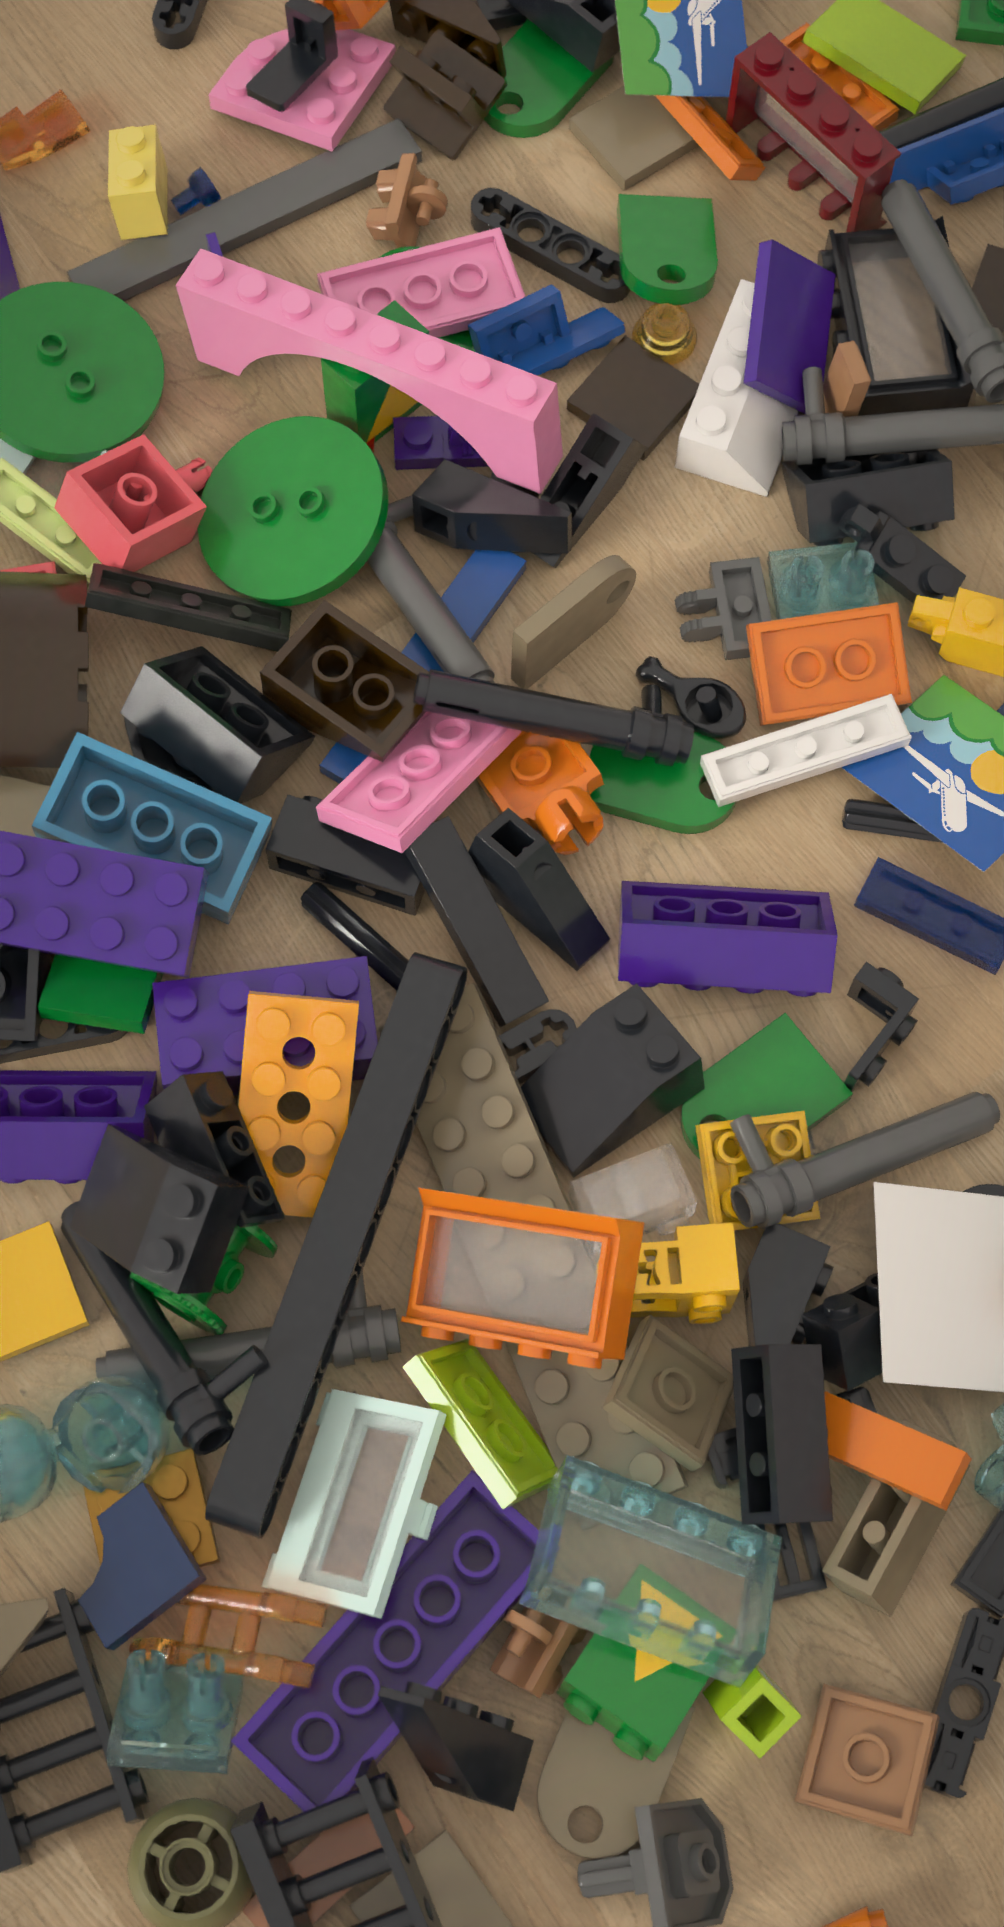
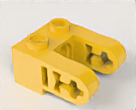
[597,1223,740,1324]

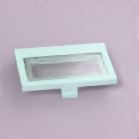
[261,1389,447,1619]

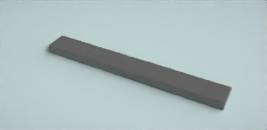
[67,118,422,301]

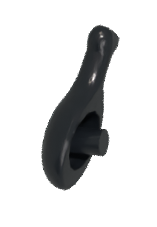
[636,656,747,739]

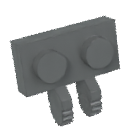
[675,557,772,660]

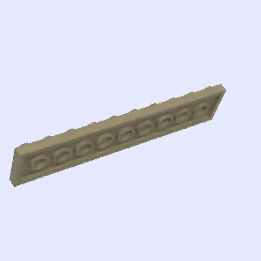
[378,983,689,1532]

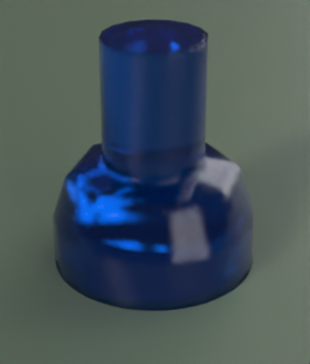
[170,167,222,216]

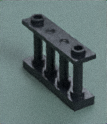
[0,1588,149,1873]
[230,1757,443,1927]

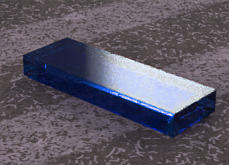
[854,857,1004,975]

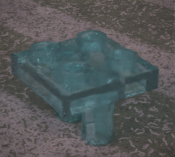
[767,542,880,620]
[107,1649,244,1774]

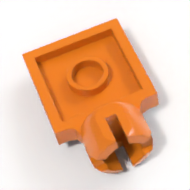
[476,731,604,855]

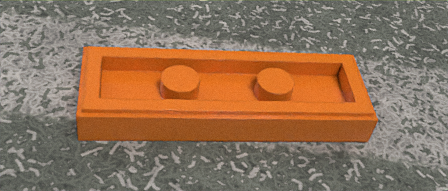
[781,23,900,131]
[654,95,765,181]
[824,1391,972,1511]

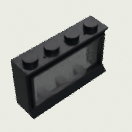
[817,216,974,416]

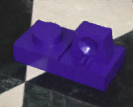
[393,416,489,470]

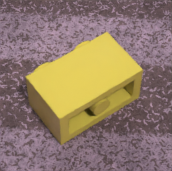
[108,125,168,240]

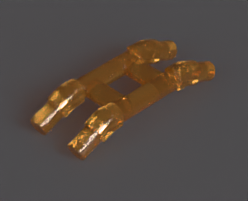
[129,1584,328,1689]

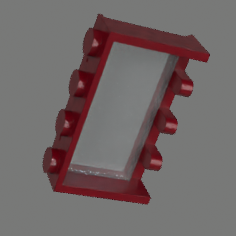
[726,32,901,232]

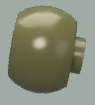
[127,1798,254,1927]

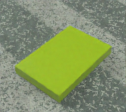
[802,0,966,114]
[403,1338,561,1509]

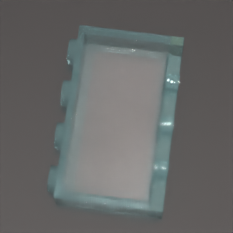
[519,1455,782,1688]

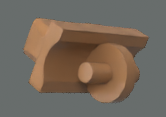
[366,153,448,248]
[489,1577,592,1699]

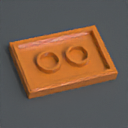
[746,602,912,726]

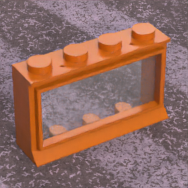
[401,1187,645,1369]

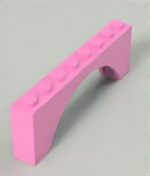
[176,248,563,494]

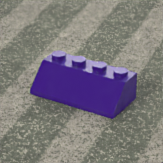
[618,881,838,997]
[0,1070,157,1184]

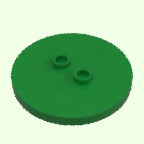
[0,282,164,463]
[197,416,389,607]

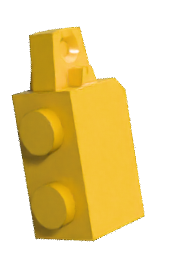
[908,587,1004,677]

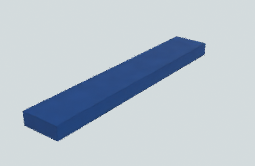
[319,550,527,784]

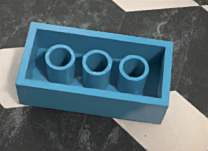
[32,732,272,925]

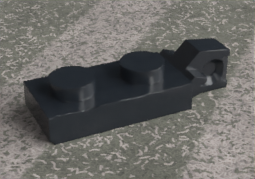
[837,504,966,603]

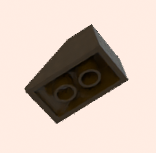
[260,600,429,762]

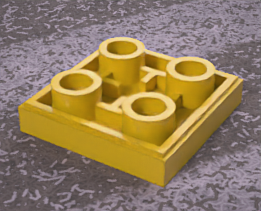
[695,1111,820,1231]
[0,1221,90,1362]

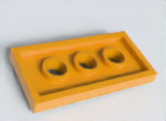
[238,991,359,1218]

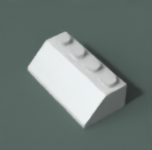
[675,279,799,497]

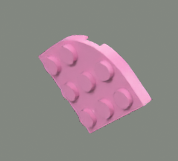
[209,29,396,152]

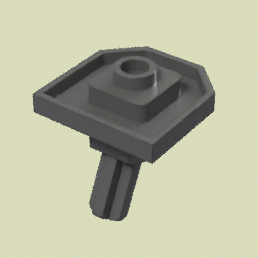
[577,1798,734,1927]

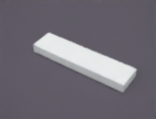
[700,694,911,807]

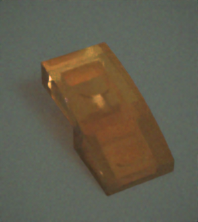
[0,89,91,171]

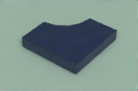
[78,1482,207,1651]

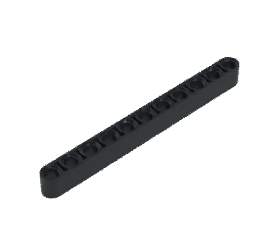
[205,952,467,1538]

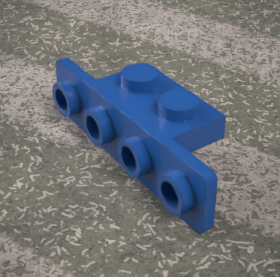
[890,107,1004,205]
[468,284,626,376]

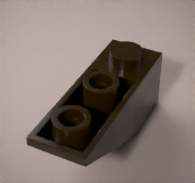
[389,0,507,78]

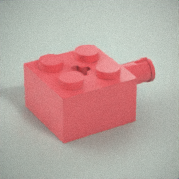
[54,434,212,572]

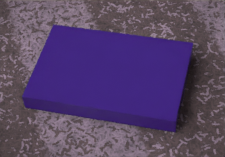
[743,239,836,414]

